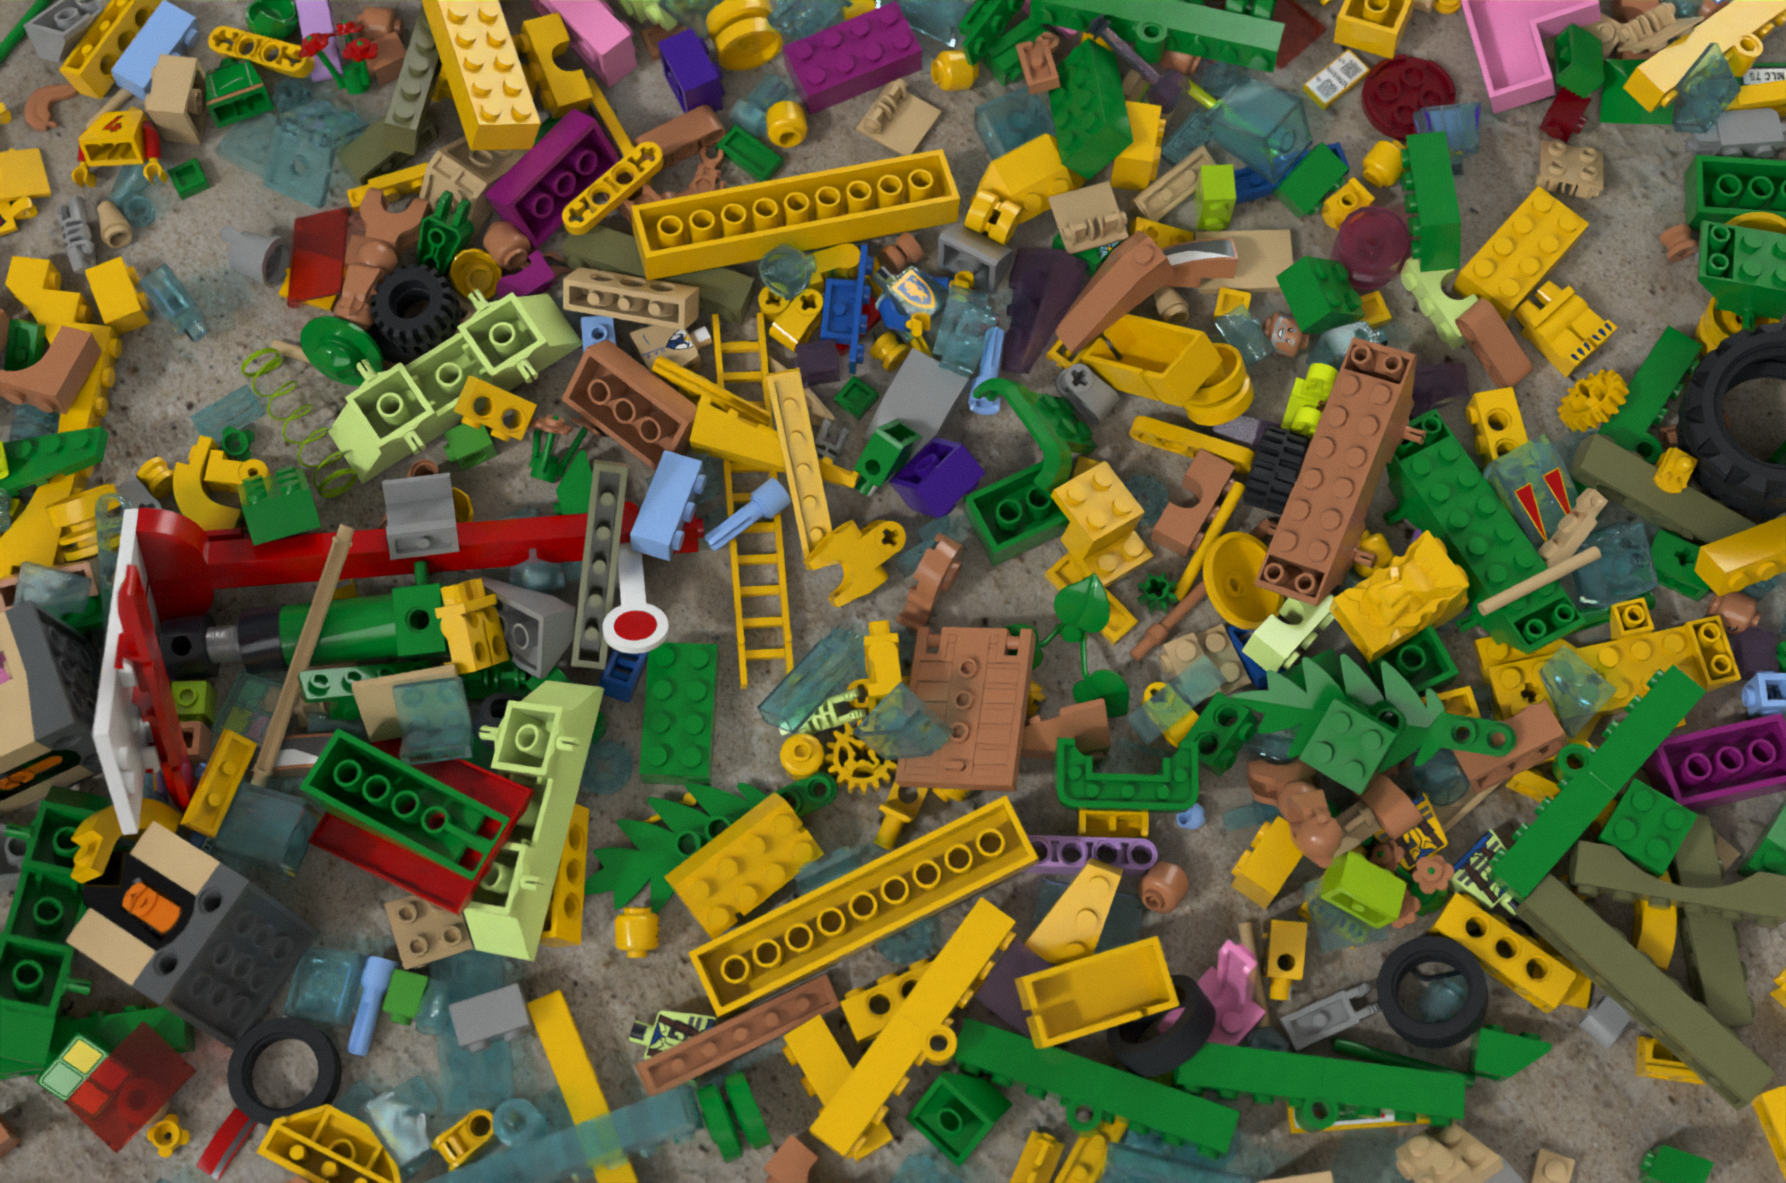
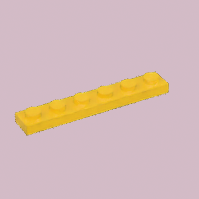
[766,368,839,570]

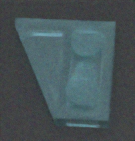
[1539,644,1617,739]

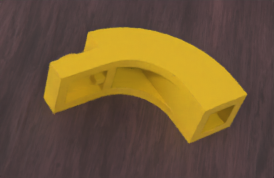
[173,435,248,533]
[70,798,182,884]

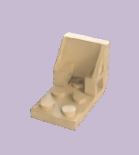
[419,135,535,247]

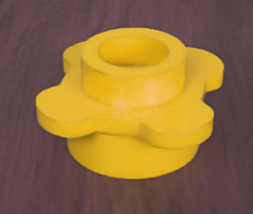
[147,1114,190,1158]

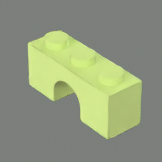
[1400,257,1478,350]
[1242,594,1335,672]

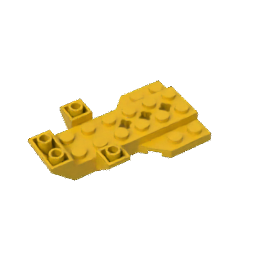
[1473,597,1741,766]

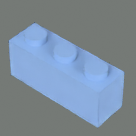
[111,0,200,101]
[630,450,707,561]

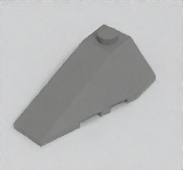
[23,0,110,63]

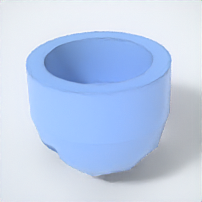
[1177,803,1206,830]

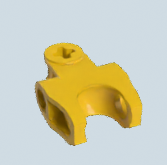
[803,520,906,607]

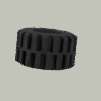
[370,264,461,355]
[1243,424,1309,515]

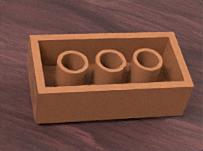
[561,340,697,471]

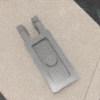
[1278,983,1382,1053]

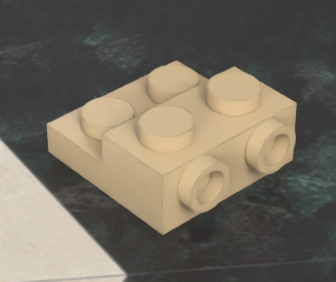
[1159,623,1251,710]
[1395,1123,1504,1183]

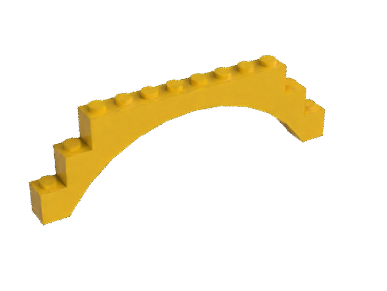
[0,256,122,578]

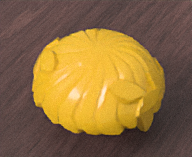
[449,248,502,301]

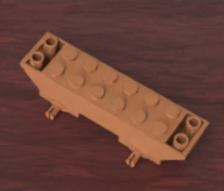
[1254,337,1426,607]

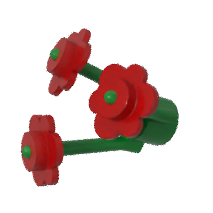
[298,20,378,95]

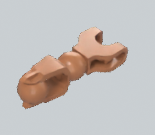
[334,187,433,332]
[1246,755,1343,868]

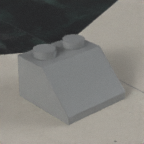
[938,222,1013,295]

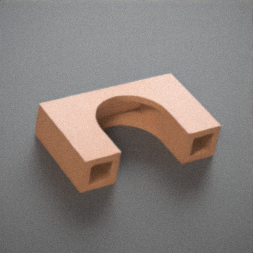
[0,309,102,414]

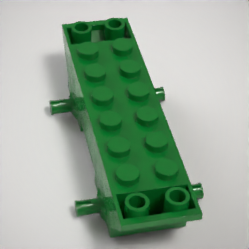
[1697,220,1786,331]
[1383,409,1587,655]
[0,786,131,1066]

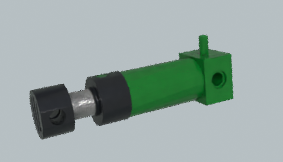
[160,561,451,681]

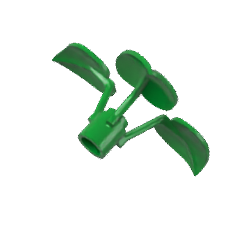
[1003,573,1130,718]

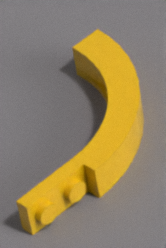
[1505,768,1677,973]

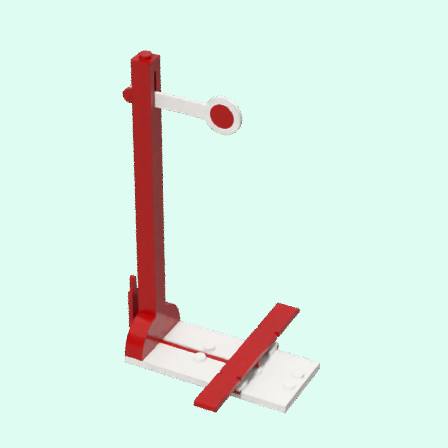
[92,502,704,835]

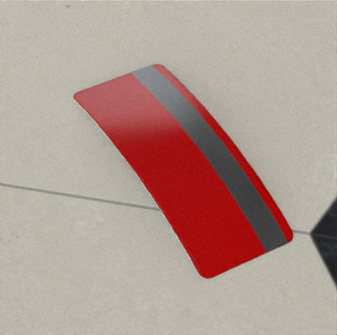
[196,1108,257,1181]

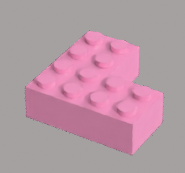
[1460,0,1601,114]

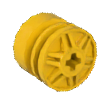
[45,483,123,561]

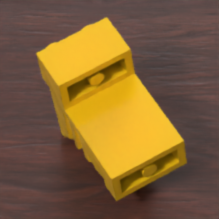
[1329,530,1470,664]

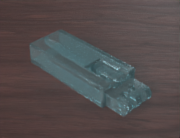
[757,627,864,734]

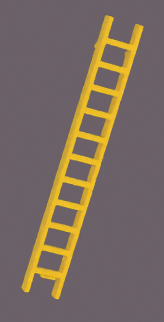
[711,312,795,689]

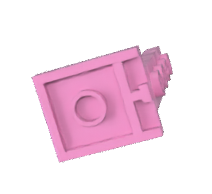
[1156,939,1266,1046]

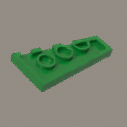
[0,426,108,499]

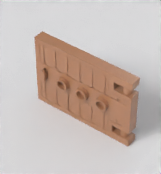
[895,627,1036,792]

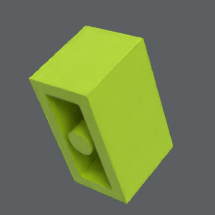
[1194,164,1236,232]
[1319,850,1407,929]

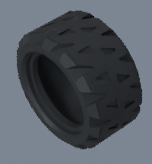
[1676,323,1786,517]

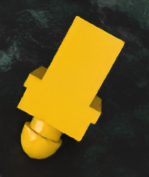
[1653,447,1698,494]

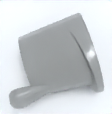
[220,226,292,288]

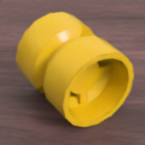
[964,188,1023,246]

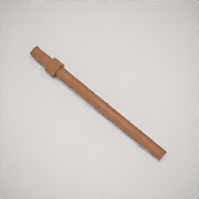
[1129,518,1273,662]

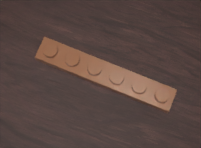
[635,974,840,1098]

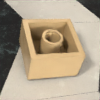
[144,54,209,145]

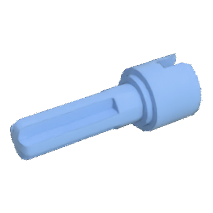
[968,326,1005,415]
[704,477,792,551]
[347,954,400,1056]

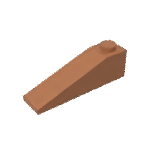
[1053,230,1176,355]
[1021,698,1111,764]

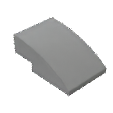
[863,348,969,464]

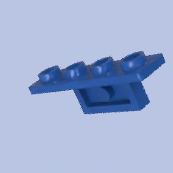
[820,244,874,374]

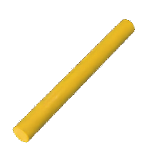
[1172,481,1245,602]

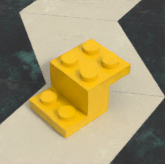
[1051,461,1154,588]

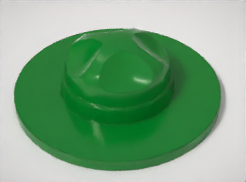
[300,316,384,386]

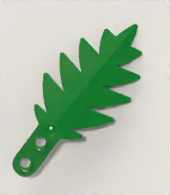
[1232,654,1516,774]
[584,772,838,914]

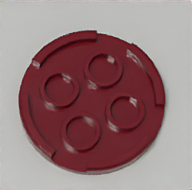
[1361,54,1456,142]

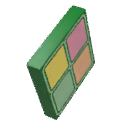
[35,1027,140,1122]

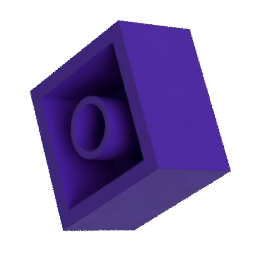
[658,28,725,114]
[888,437,985,519]

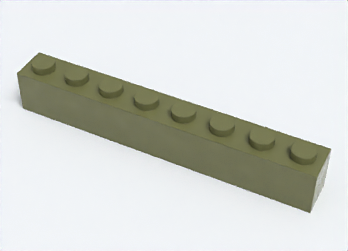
[1514,873,1776,1111]

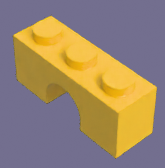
[517,12,593,119]

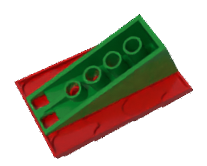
[299,728,534,917]

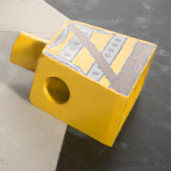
[1261,920,1307,1001]

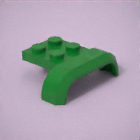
[973,378,1098,492]

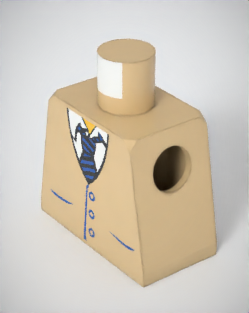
[629,325,713,388]

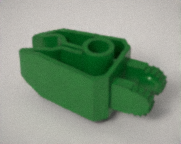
[417,190,475,277]

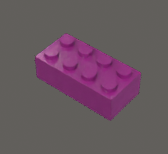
[783,1,922,115]
[485,108,620,249]
[1643,713,1786,812]

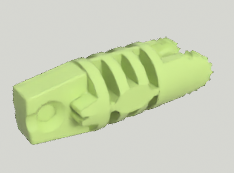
[777,688,867,736]

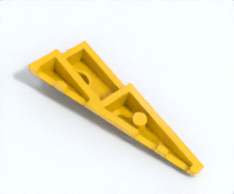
[689,394,860,488]

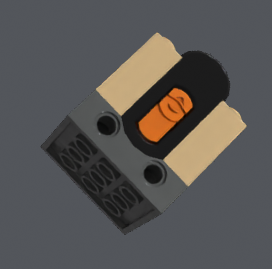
[0,599,103,814]
[66,821,320,1050]

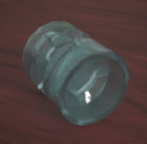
[9,403,58,441]
[1408,747,1470,807]

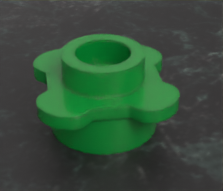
[219,426,255,461]

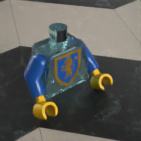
[872,265,974,344]

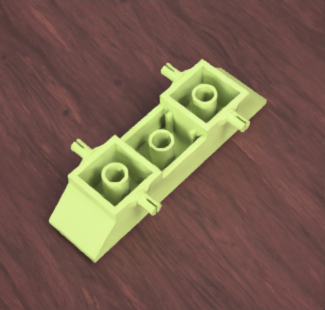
[328,289,583,484]
[464,680,604,962]

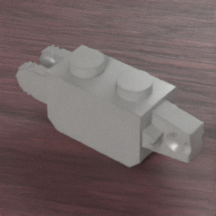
[1685,108,1786,159]

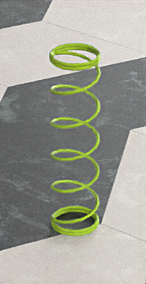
[241,348,357,498]

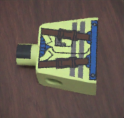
[1447,829,1524,917]
[629,1010,718,1088]

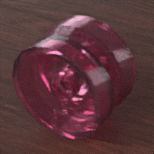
[1331,206,1410,289]

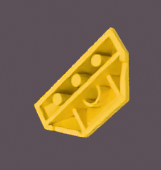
[969,133,1086,225]
[256,1104,402,1183]

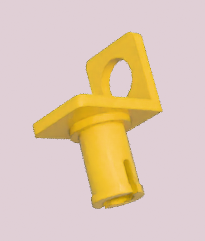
[873,781,929,851]

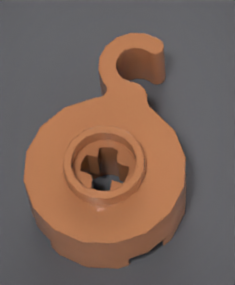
[896,533,964,633]

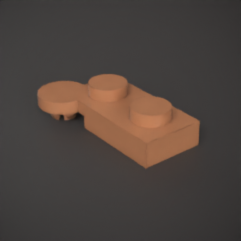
[1016,32,1060,95]

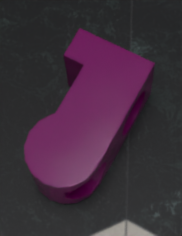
[496,249,559,299]

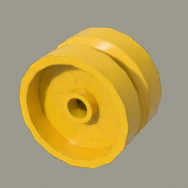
[705,0,783,71]
[1694,296,1780,357]
[1183,343,1254,426]

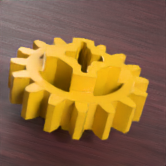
[1557,369,1629,433]
[825,720,899,795]

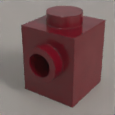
[1539,87,1592,143]

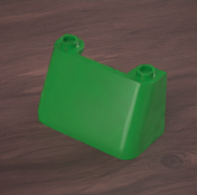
[1052,738,1199,813]

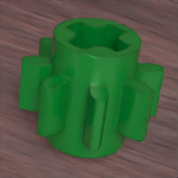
[1137,572,1178,615]

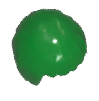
[245,0,299,41]

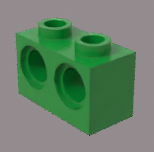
[1178,691,1259,777]

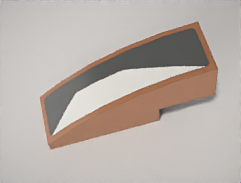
[1160,238,1239,288]
[246,733,334,777]

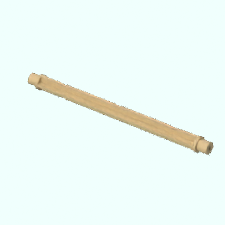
[250,524,355,788]

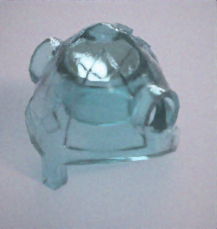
[759,244,817,301]
[509,548,566,596]

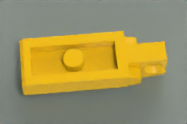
[347,162,428,212]

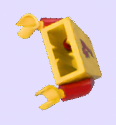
[71,107,168,188]

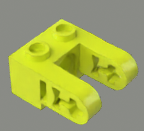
[1280,363,1338,448]

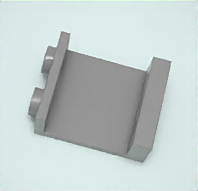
[382,473,459,560]

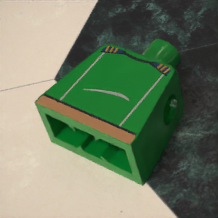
[206,57,274,128]

